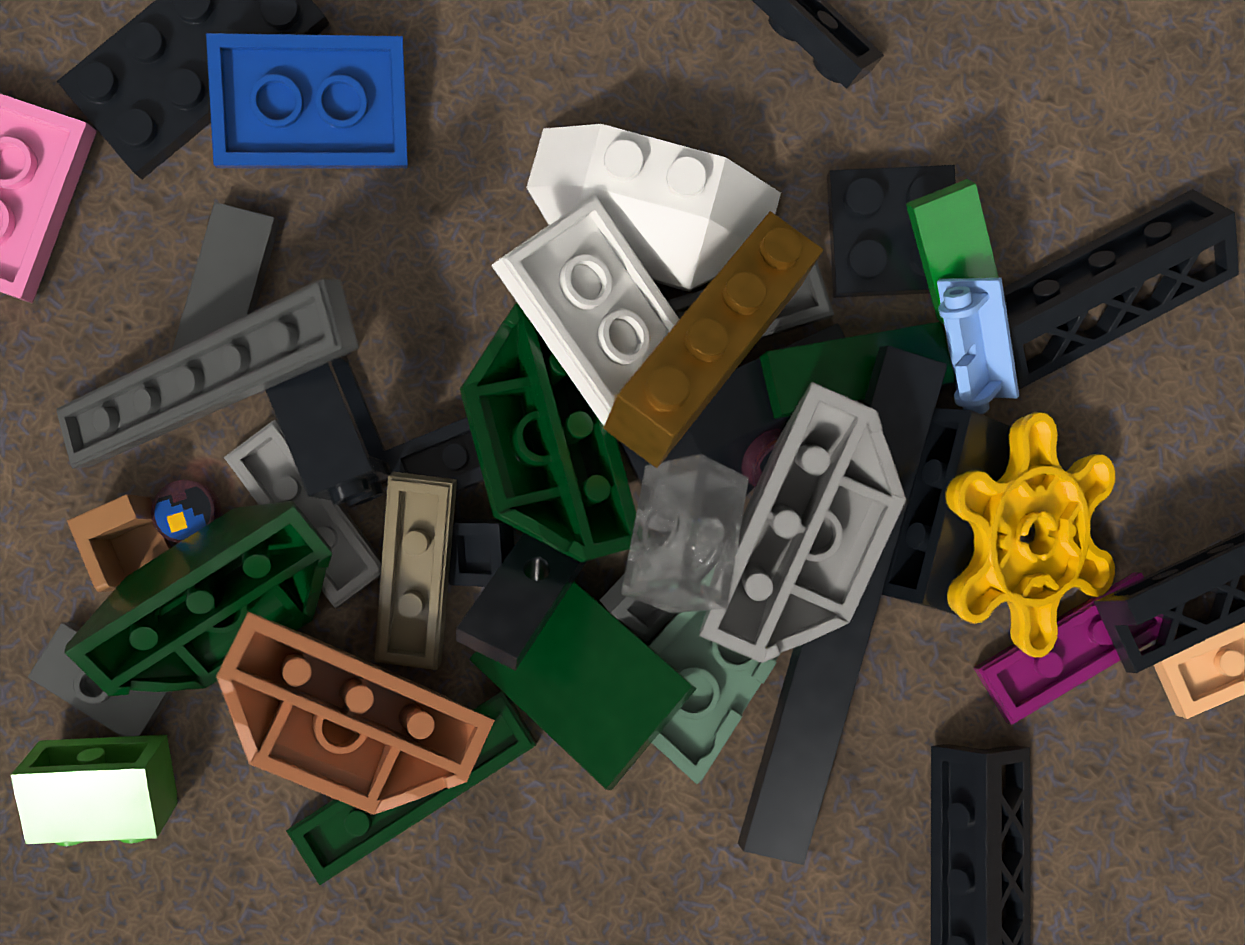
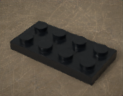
[57,0,330,179]

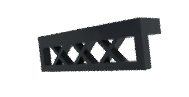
[1003,189,1239,389]
[1094,530,1245,673]
[931,744,1031,945]

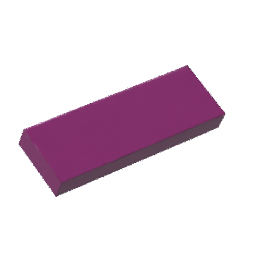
[973,572,1163,725]

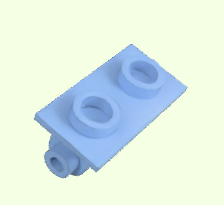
[937,278,1019,414]

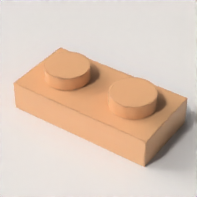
[1154,621,1245,719]

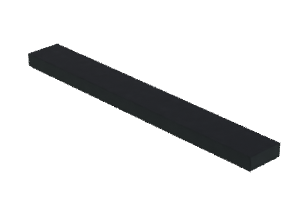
[737,346,947,865]

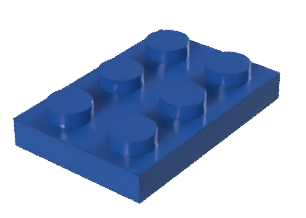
[206,33,408,168]

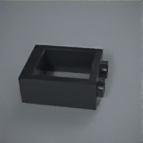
[265,354,392,508]

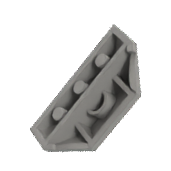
[699,383,906,663]

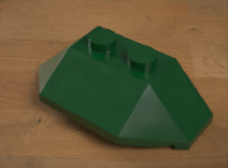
[460,303,645,562]
[64,501,332,696]

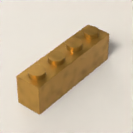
[603,211,824,468]

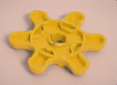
[946,412,1115,658]

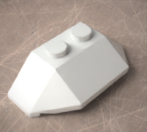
[527,124,781,292]

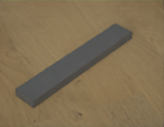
[56,278,359,469]

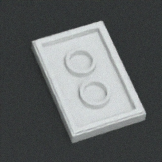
[492,194,680,426]

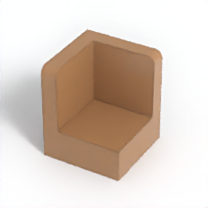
[67,494,171,592]

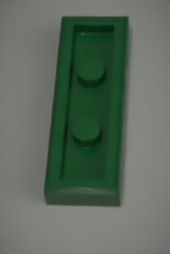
[760,322,956,419]

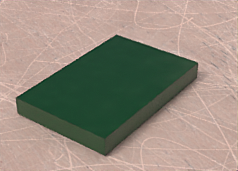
[469,581,697,790]

